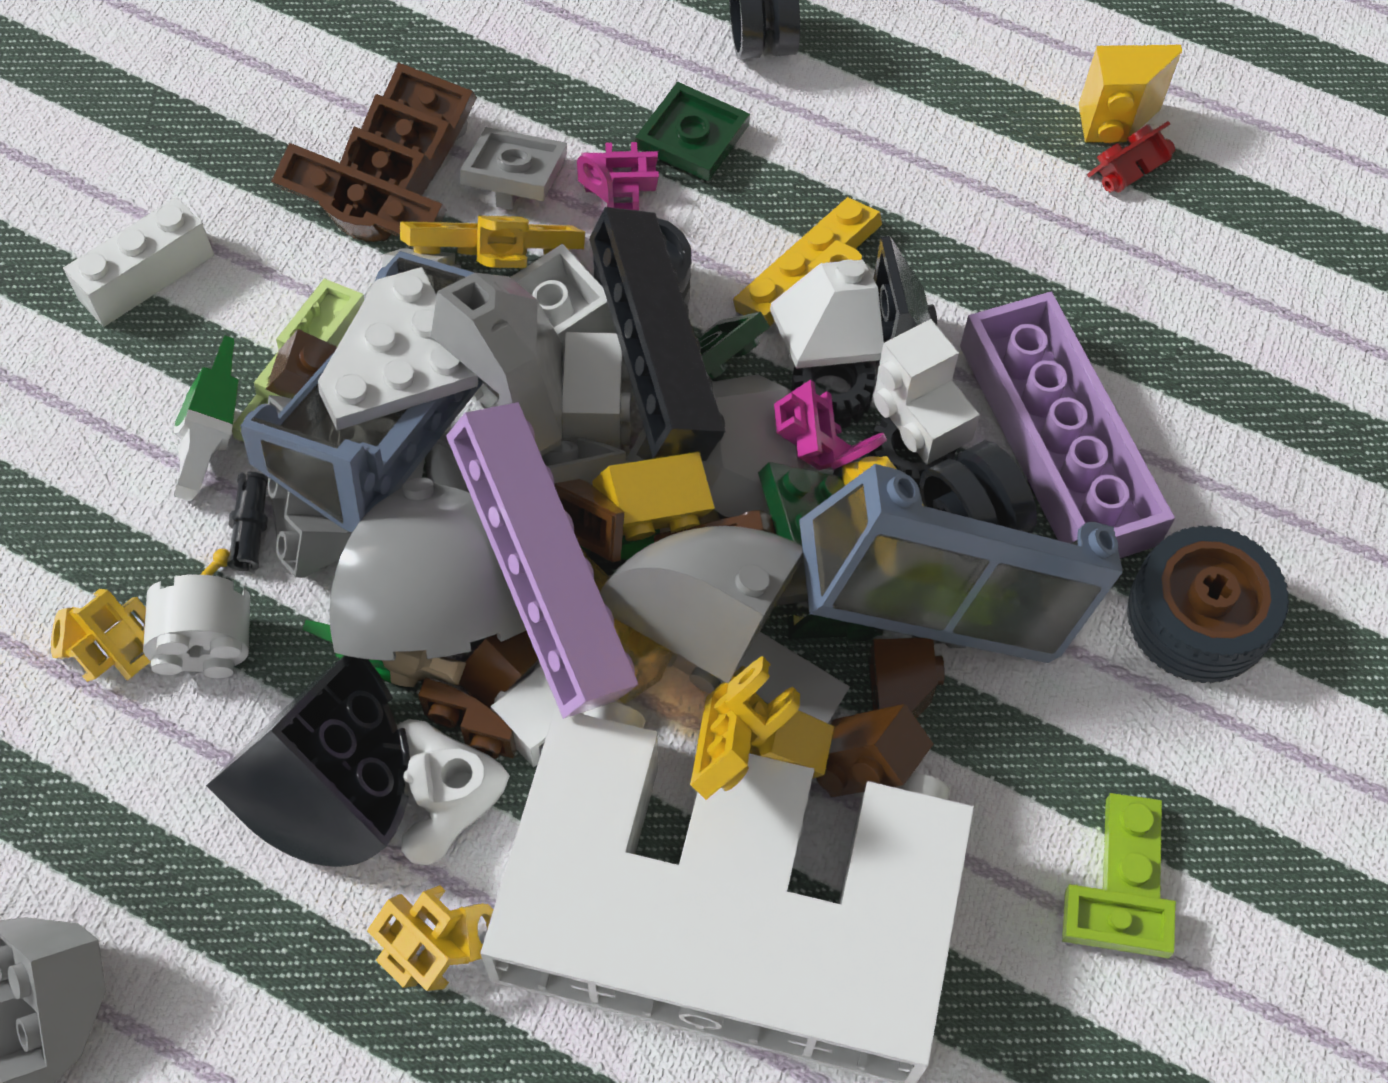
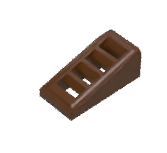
[554,479,624,562]

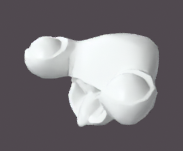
[397,719,510,865]

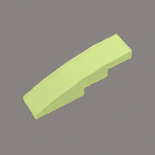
[232,278,364,442]

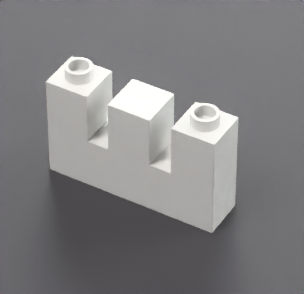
[480,702,974,1083]

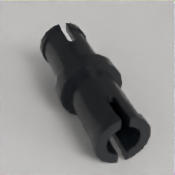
[227,471,268,571]

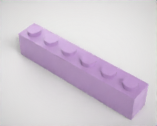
[446,402,639,719]

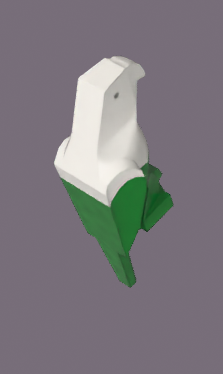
[173,335,239,501]

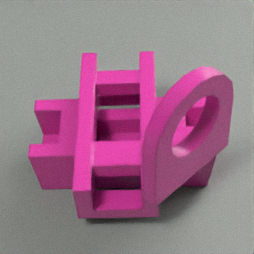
[577,142,659,211]
[774,379,887,471]

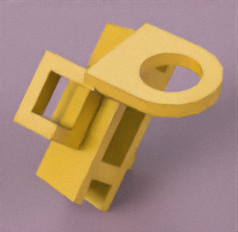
[51,589,151,682]
[367,885,493,991]

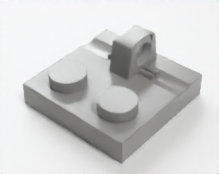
[460,127,567,210]

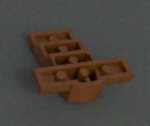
[271,62,477,242]

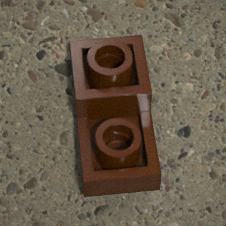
[418,677,517,759]

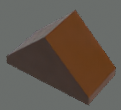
[459,630,539,709]

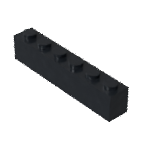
[589,207,726,461]

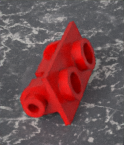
[1087,121,1175,192]

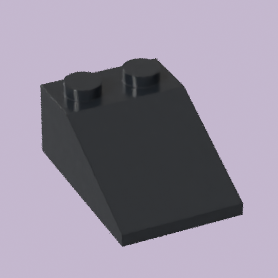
[873,236,937,369]

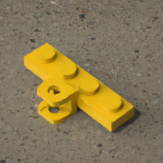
[733,197,882,326]
[400,216,585,268]
[690,656,800,800]

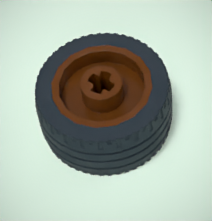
[1127,525,1289,683]

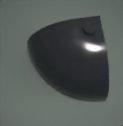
[206,655,410,867]

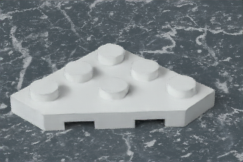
[318,267,478,431]

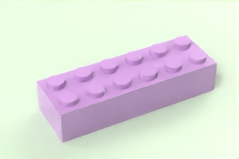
[960,291,1175,558]

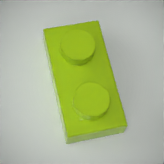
[1103,793,1162,898]
[1062,884,1176,959]

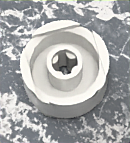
[143,575,250,679]

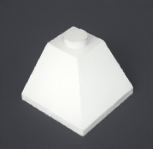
[770,260,884,368]

